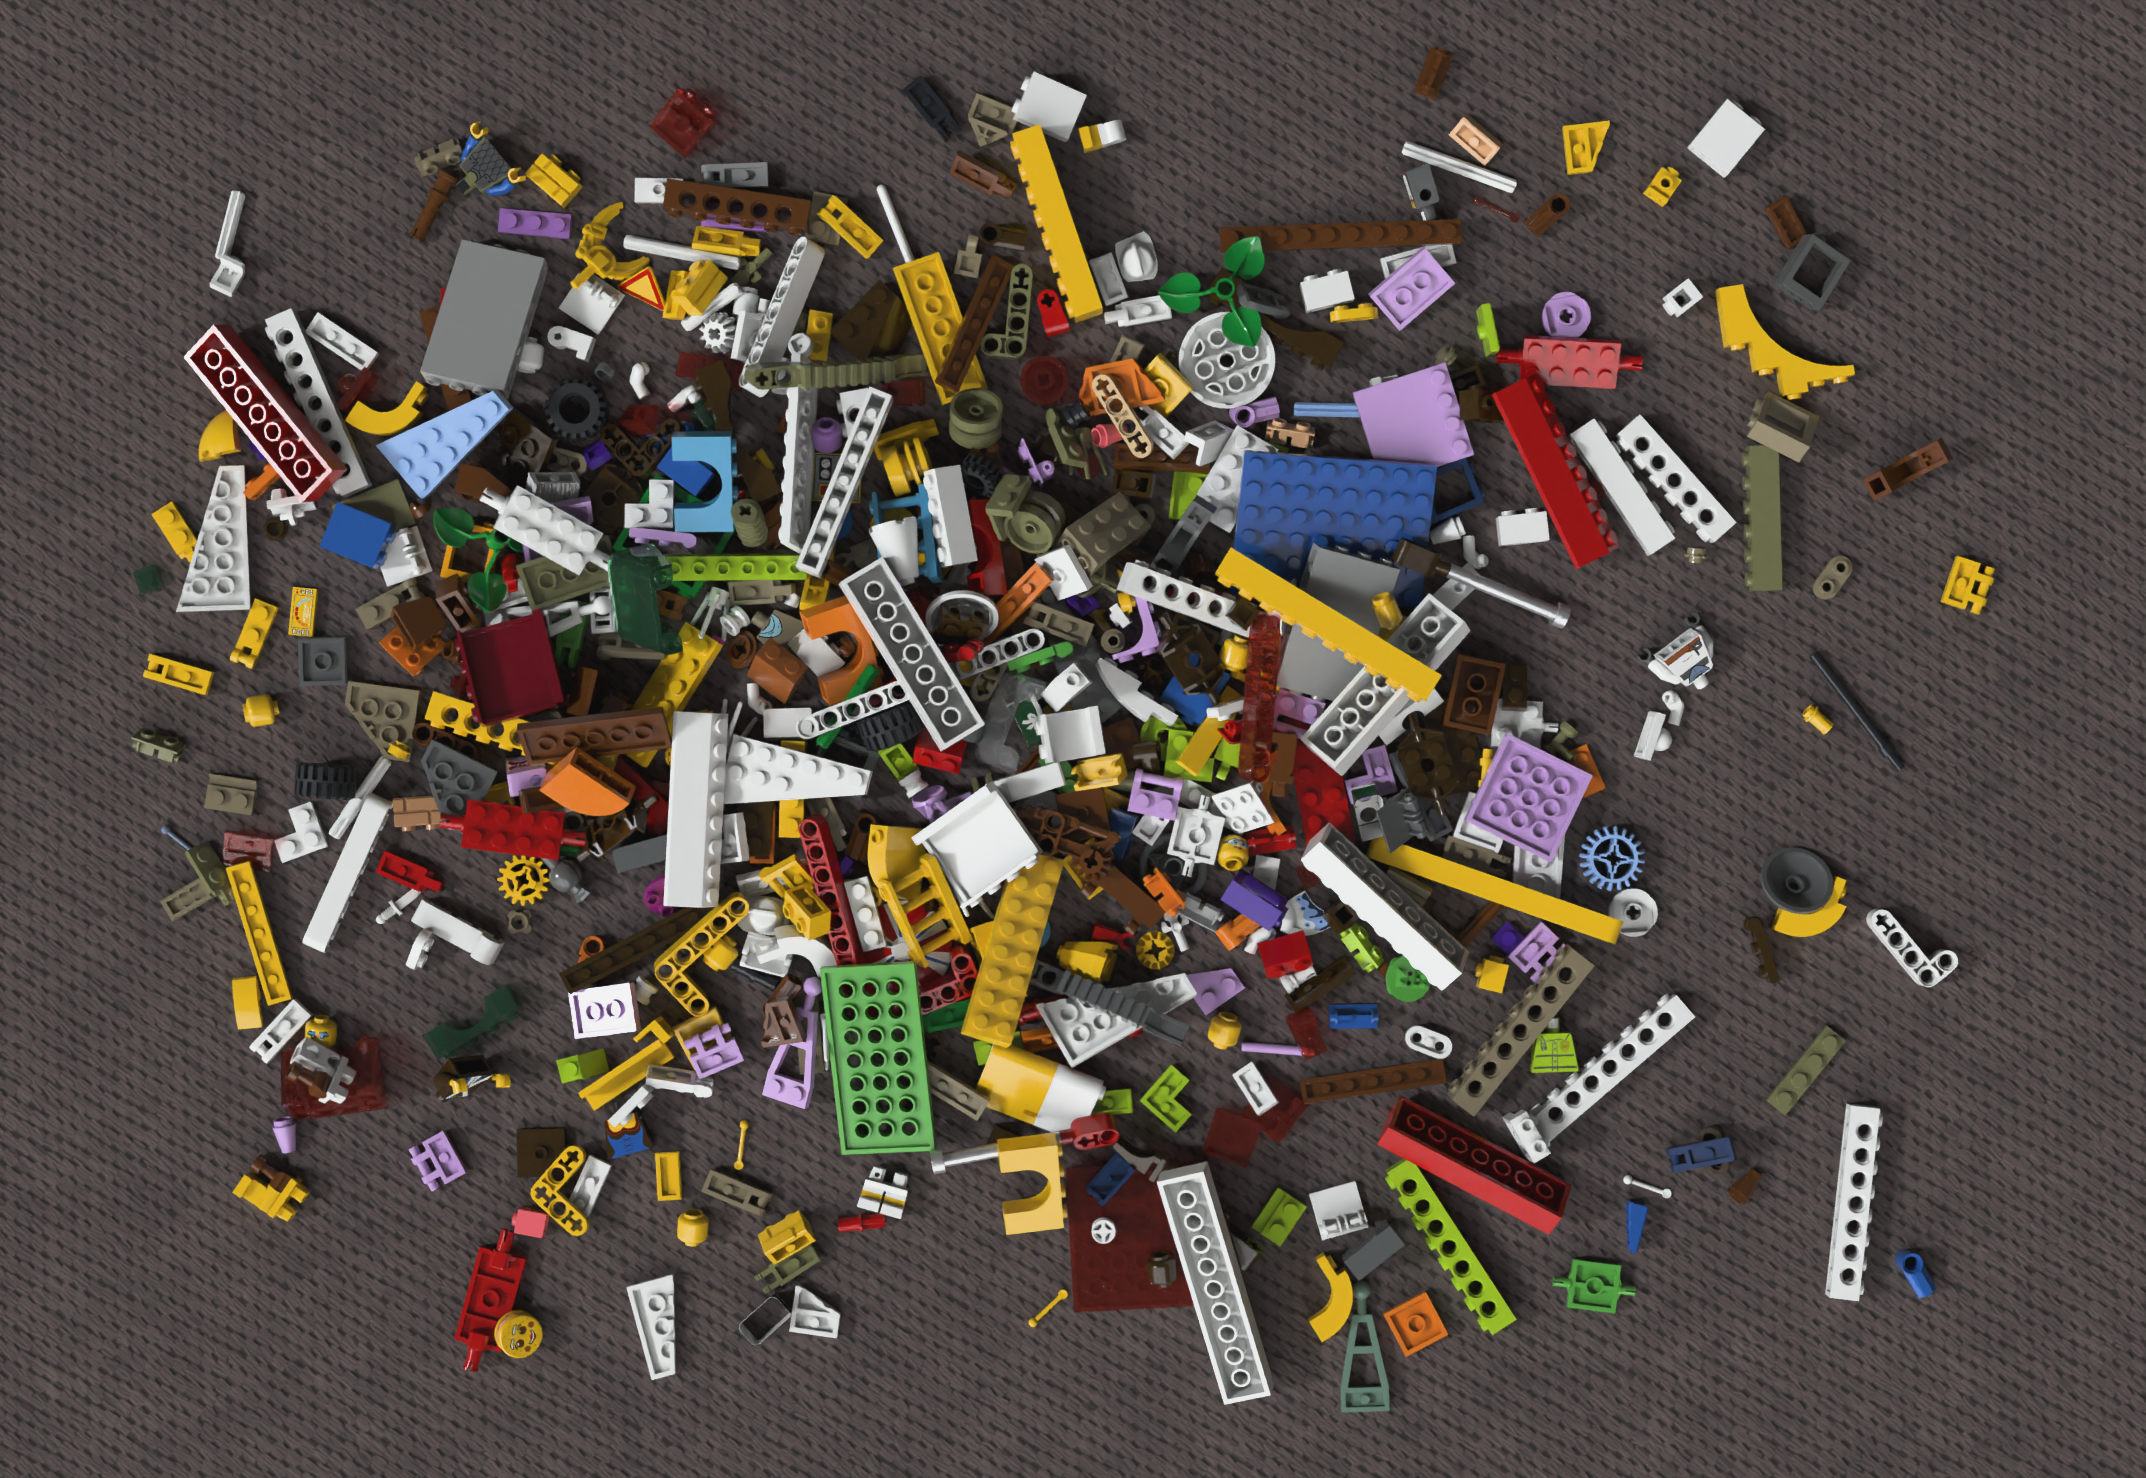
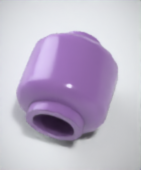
[811,417,843,453]

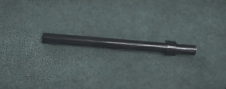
[1809,651,1905,772]

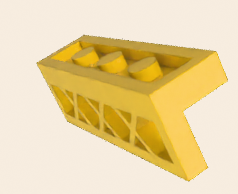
[578,1039,675,1111]

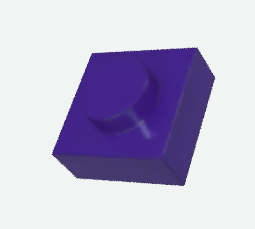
[581,439,612,471]
[1065,595,1100,620]
[840,855,855,879]
[1490,921,1525,955]

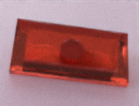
[617,405,659,435]

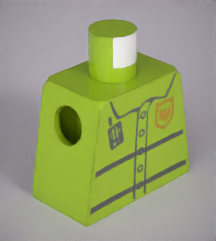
[1529,1017,1578,1073]

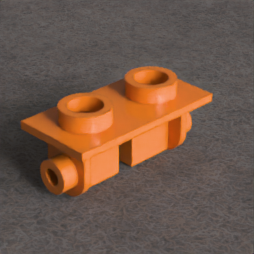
[1142,867,1186,917]

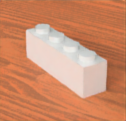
[923,465,978,568]

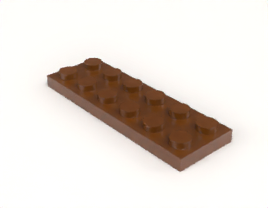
[517,706,672,765]

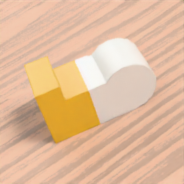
[1079,120,1126,153]

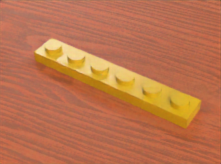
[226,861,293,1006]

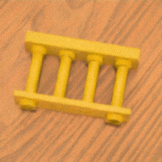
[877,853,973,968]

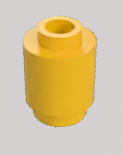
[1372,592,1403,630]

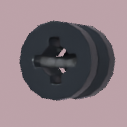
[1062,398,1092,429]

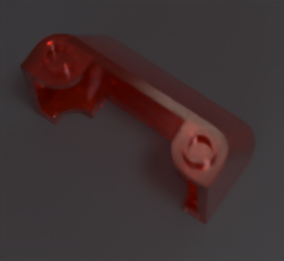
[281,1037,387,1120]

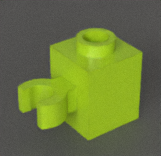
[1213,737,1252,781]

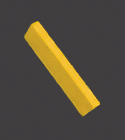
[1176,686,1243,776]

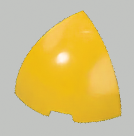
[199,410,242,462]

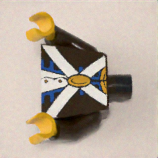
[434,1055,511,1102]

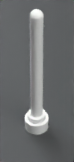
[877,185,915,263]

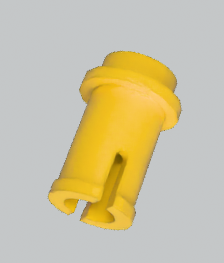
[1802,704,1834,734]

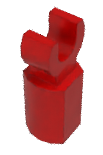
[502,553,519,593]
[1091,923,1135,951]

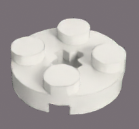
[1608,888,1658,937]

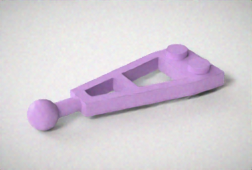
[762,977,822,1109]

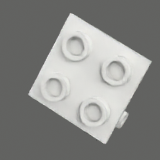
[559,273,625,335]
[380,526,433,587]
[1211,781,1275,835]
[1309,1181,1368,1240]

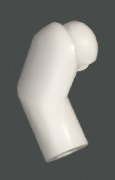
[630,362,650,400]
[1463,536,1488,569]
[747,683,772,715]
[1662,691,1684,726]
[1244,926,1276,955]

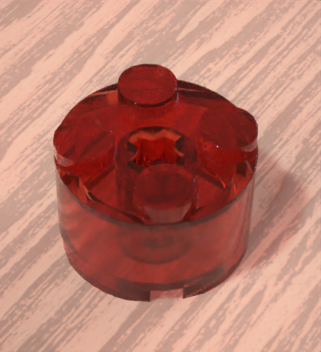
[1020,356,1069,407]

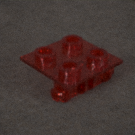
[1241,1076,1308,1143]

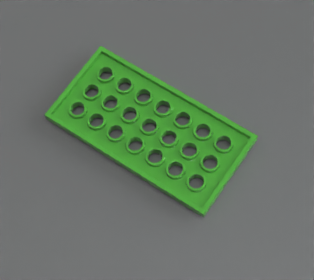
[820,961,937,1155]

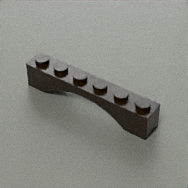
[1206,267,1345,371]
[694,360,783,505]

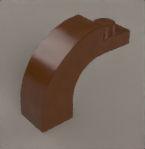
[1863,438,1953,501]

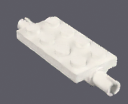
[479,485,615,575]

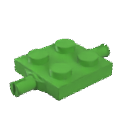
[1552,1258,1636,1313]

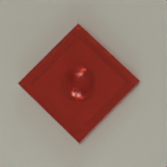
[1201,1106,1263,1169]

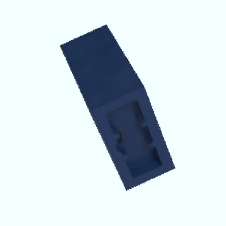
[1430,458,1486,525]

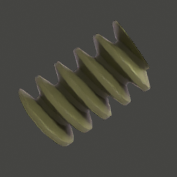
[730,499,769,547]

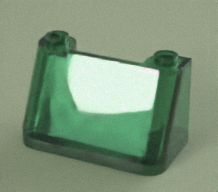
[608,543,683,655]

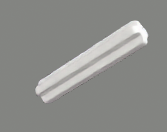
[215,190,245,260]
[681,283,742,331]

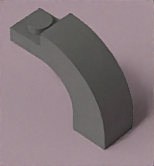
[1150,495,1217,577]

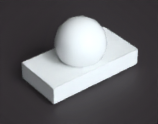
[1634,711,1672,761]

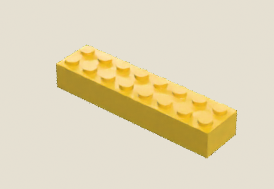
[1010,124,1103,323]
[960,855,1065,1048]

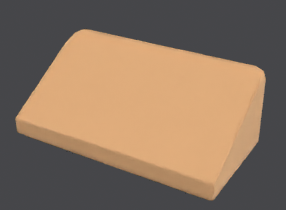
[1449,114,1503,166]

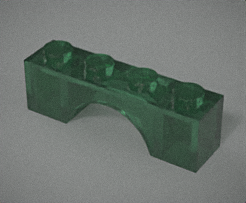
[423,984,523,1061]

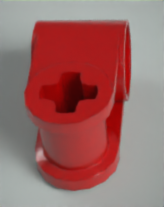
[1037,289,1071,338]

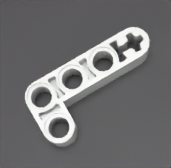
[411,899,505,965]
[1866,909,1958,987]

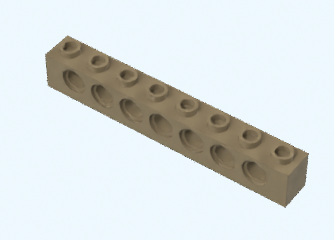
[1447,944,1594,1117]

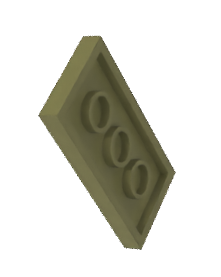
[516,535,623,611]

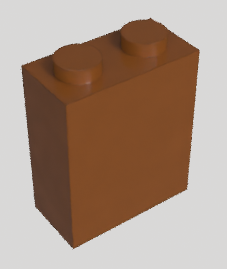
[747,637,809,704]

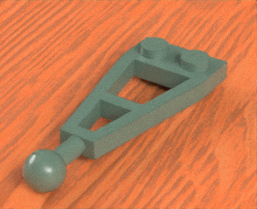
[1340,1280,1390,1412]

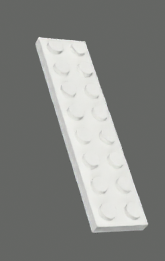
[779,353,818,554]

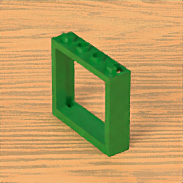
[612,474,737,600]

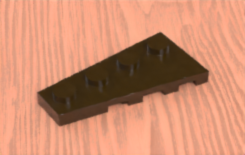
[737,801,775,857]

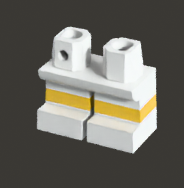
[857,1165,909,1219]

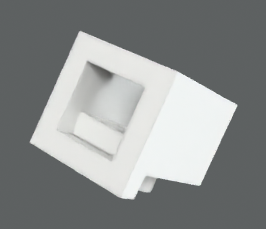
[1662,278,1703,317]

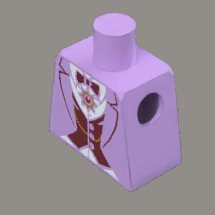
[505,756,555,797]

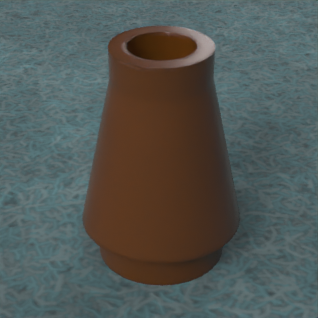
[1728,1169,1762,1206]

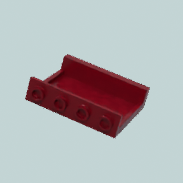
[454,608,568,728]

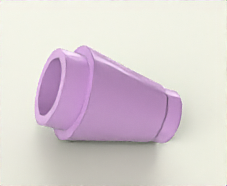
[272,1116,296,1153]

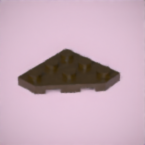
[494,406,558,491]

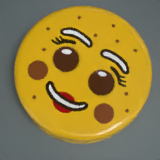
[494,1310,543,1358]

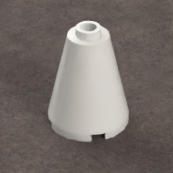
[869,517,919,586]

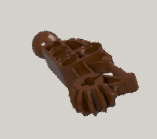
[1015,805,1121,882]

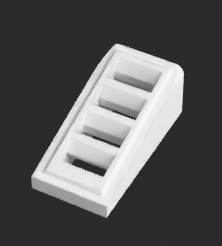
[590,585,618,634]

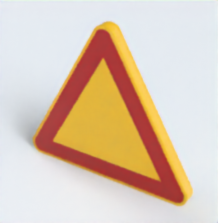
[618,266,665,311]

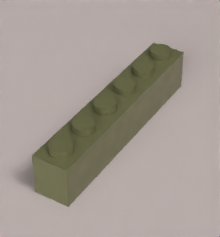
[1741,445,1783,592]

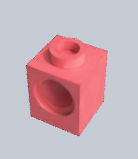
[512,1206,550,1238]

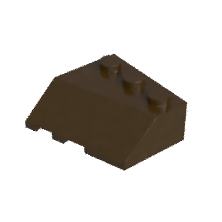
[829,279,912,384]

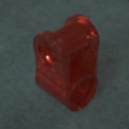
[880,380,926,406]

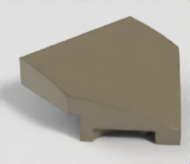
[968,93,1018,147]

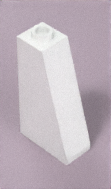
[1040,663,1093,713]

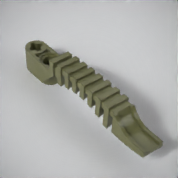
[744,353,928,390]

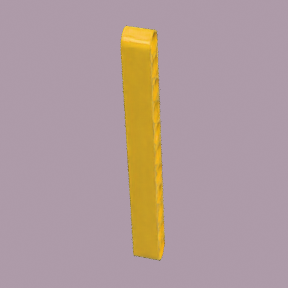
[1365,837,1623,945]

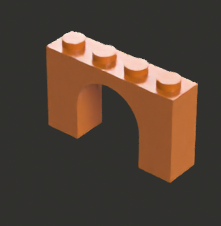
[799,596,884,706]

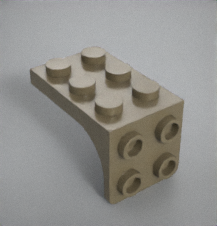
[1053,492,1151,580]

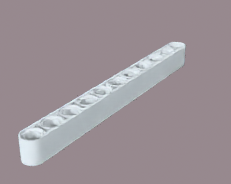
[796,629,1045,739]

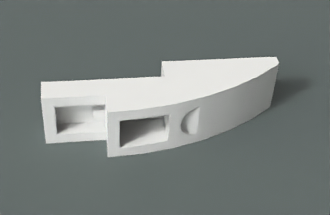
[1095,657,1178,726]

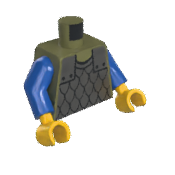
[456,121,526,196]

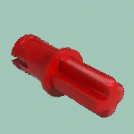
[838,1213,886,1233]

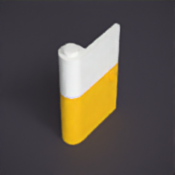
[976,1044,1106,1132]

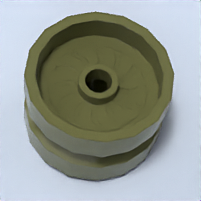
[949,388,1003,449]
[1004,491,1066,554]

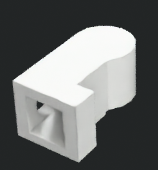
[547,326,596,362]

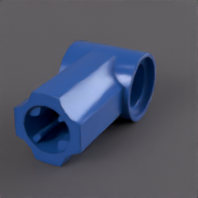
[1895,1249,1937,1299]

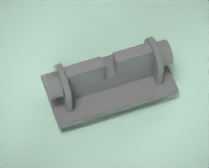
[1178,892,1225,932]

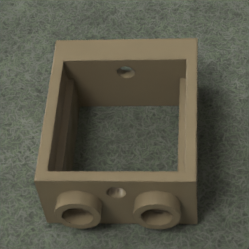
[1747,391,1819,462]

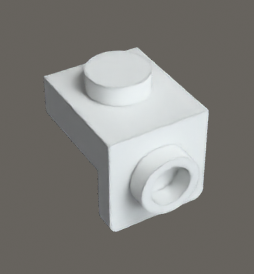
[210,254,245,297]

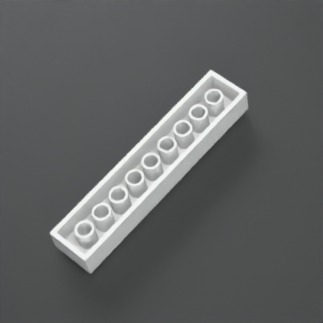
[1157,1162,1274,1405]

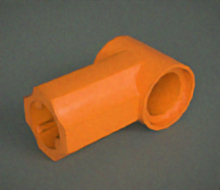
[1215,913,1260,951]

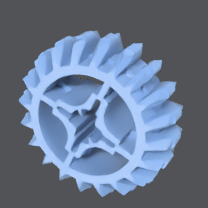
[1579,826,1645,891]

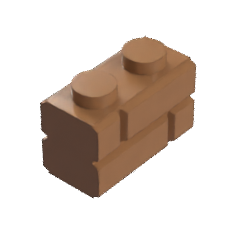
[393,796,441,832]

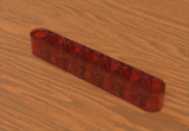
[1238,614,1281,783]

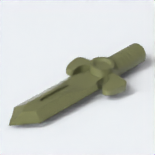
[718,247,773,293]

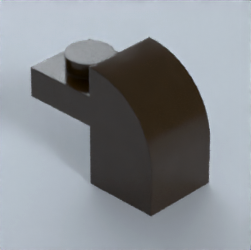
[1321,898,1359,934]

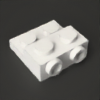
[1502,1109,1551,1163]

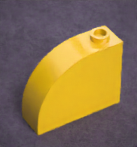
[868,824,926,900]

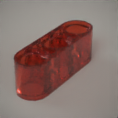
[675,351,744,392]

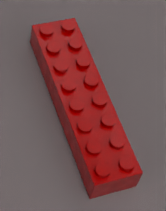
[184,324,347,503]
[1377,1095,1571,1235]

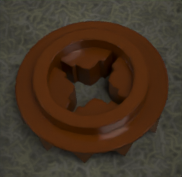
[727,631,760,669]

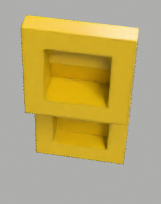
[232,976,263,1029]

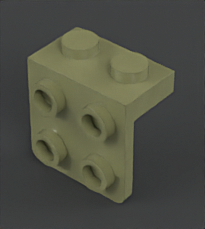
[985,474,1032,541]

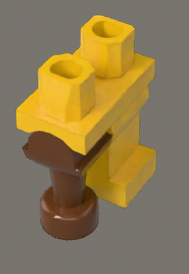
[232,1154,310,1221]

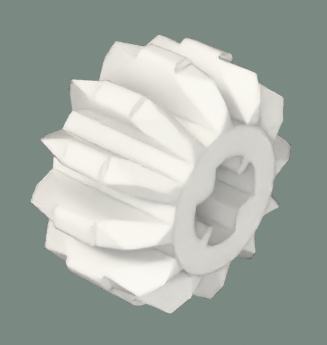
[699,312,737,353]

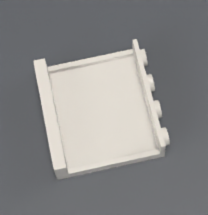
[912,781,1043,909]

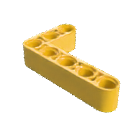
[654,892,749,1017]

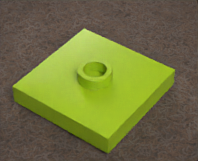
[1476,303,1500,358]

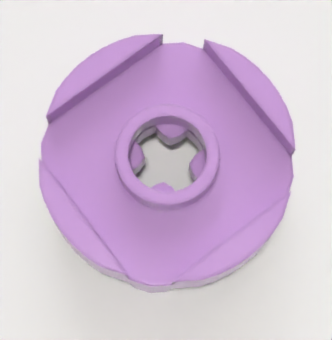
[1541,292,1591,338]

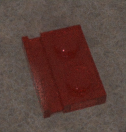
[222,830,274,872]

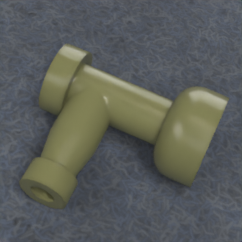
[1543,720,1578,763]

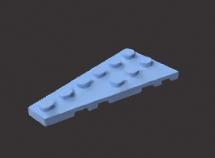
[376,389,513,499]

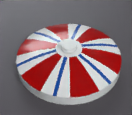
[864,900,952,993]

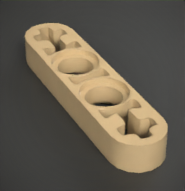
[1092,373,1154,458]

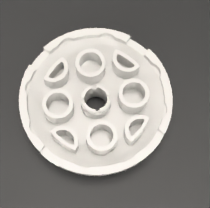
[1179,312,1275,409]

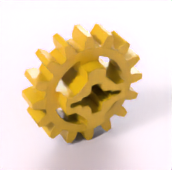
[497,855,550,906]

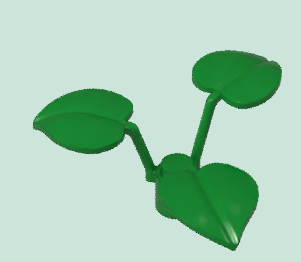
[1158,237,1265,348]
[433,508,524,612]

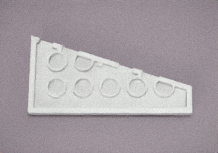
[176,465,251,612]
[724,734,873,804]
[1035,973,1197,1068]

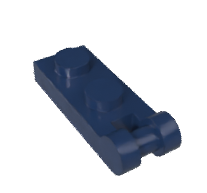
[1666,1135,1737,1173]

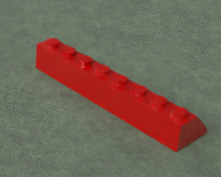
[1492,373,1620,569]

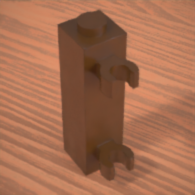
[1080,856,1166,935]

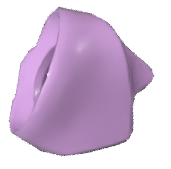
[912,785,948,820]

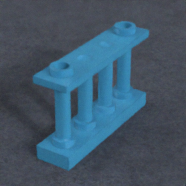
[869,484,943,583]

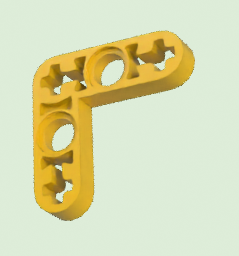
[530,1145,590,1236]

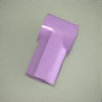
[1229,396,1280,427]

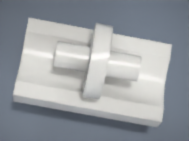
[267,488,316,526]

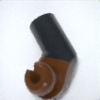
[832,633,855,657]

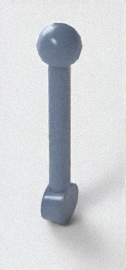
[161,825,192,850]

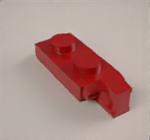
[375,850,444,893]

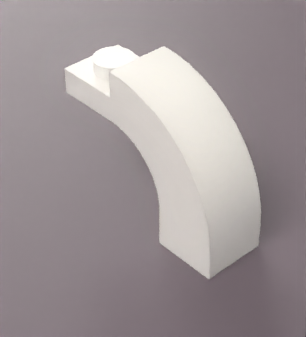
[754,925,837,978]

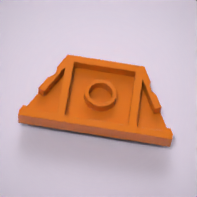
[1079,357,1165,416]

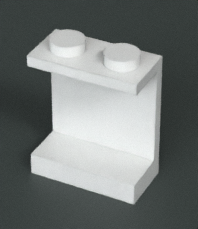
[1035,706,1106,764]

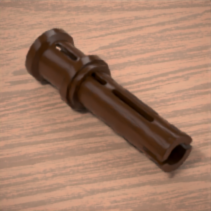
[410,170,459,242]

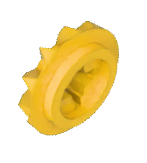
[1136,931,1174,969]

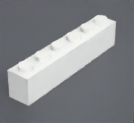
[1567,419,1675,556]

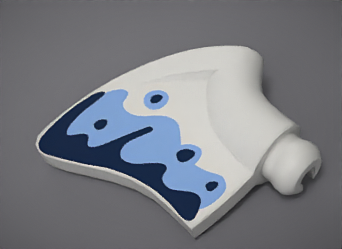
[1280,891,1330,936]

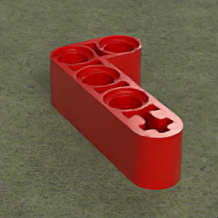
[891,946,978,1016]

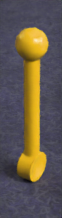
[734,1120,749,1170]
[1028,1289,1068,1327]

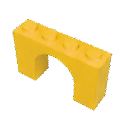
[997,1133,1067,1235]

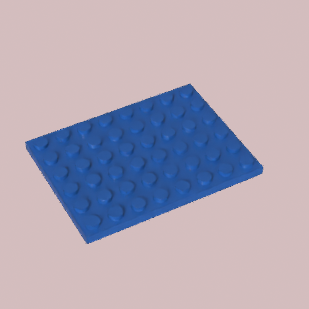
[1229,450,1437,608]

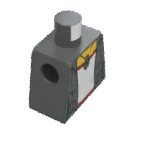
[1400,164,1440,220]

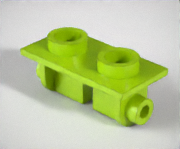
[1340,922,1384,973]

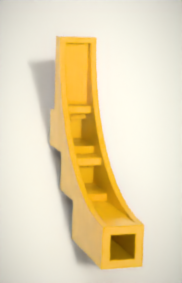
[1715,284,1855,401]

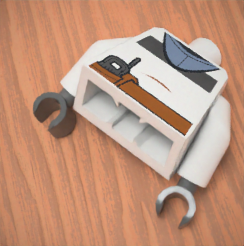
[1637,613,1713,689]

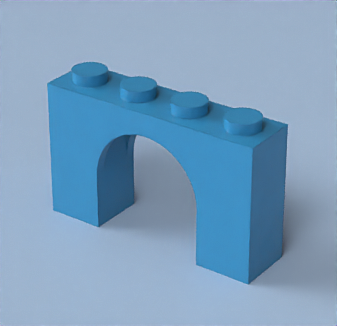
[672,431,738,532]

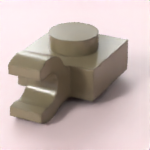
[954,235,983,279]

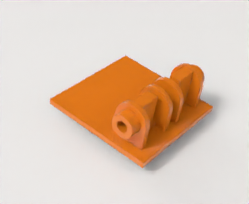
[379,627,445,676]

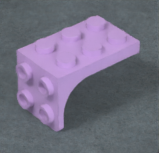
[1112,579,1162,664]

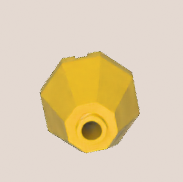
[1057,942,1118,988]

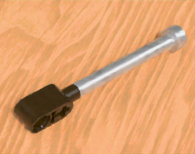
[1391,537,1571,629]

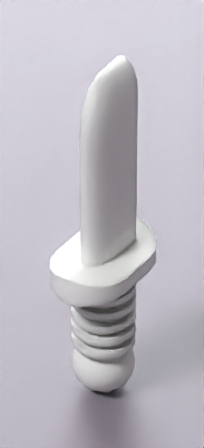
[376,889,422,924]

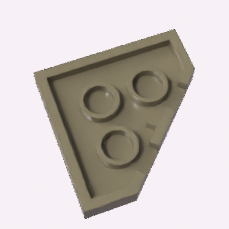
[345,681,421,762]

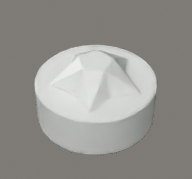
[788,333,814,357]

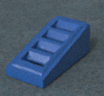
[1626,1200,1648,1254]

